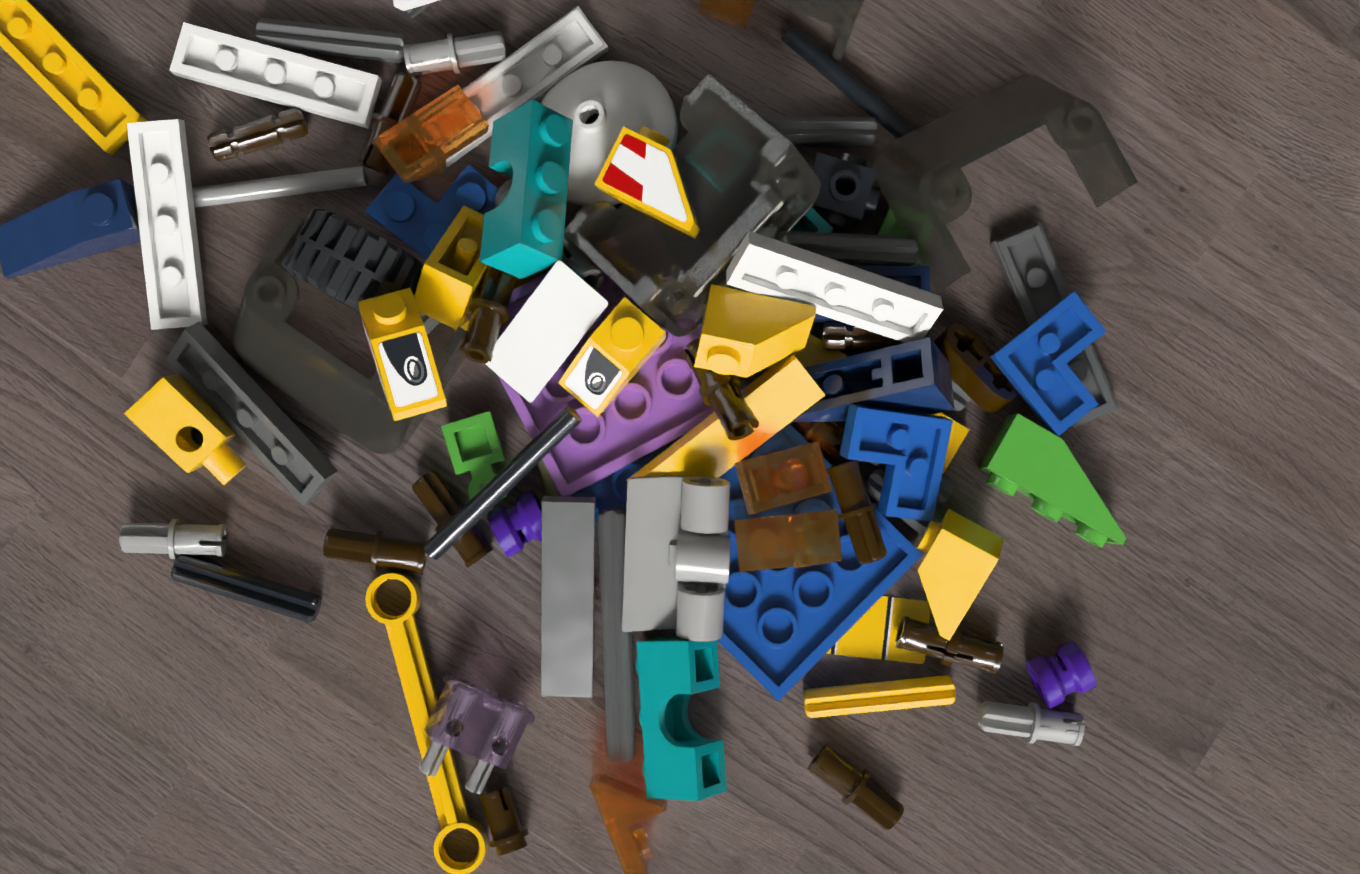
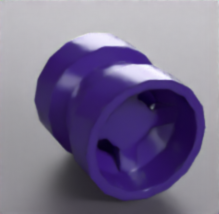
[486,489,542,557]
[1025,640,1097,709]

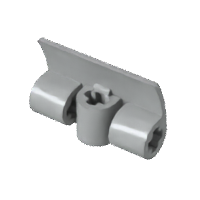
[622,476,730,642]

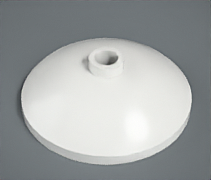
[540,61,678,207]

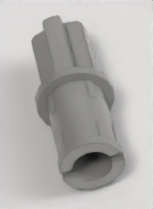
[403,31,507,77]
[119,519,227,559]
[978,701,1085,747]

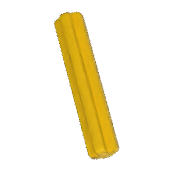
[803,675,956,718]

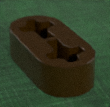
[933,323,1018,412]

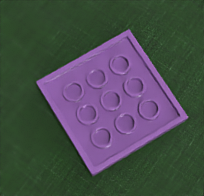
[466,218,741,496]

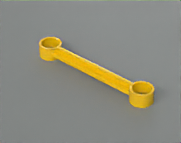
[365,572,489,874]

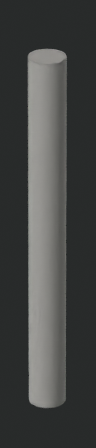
[192,166,367,208]

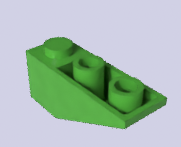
[978,413,1127,548]

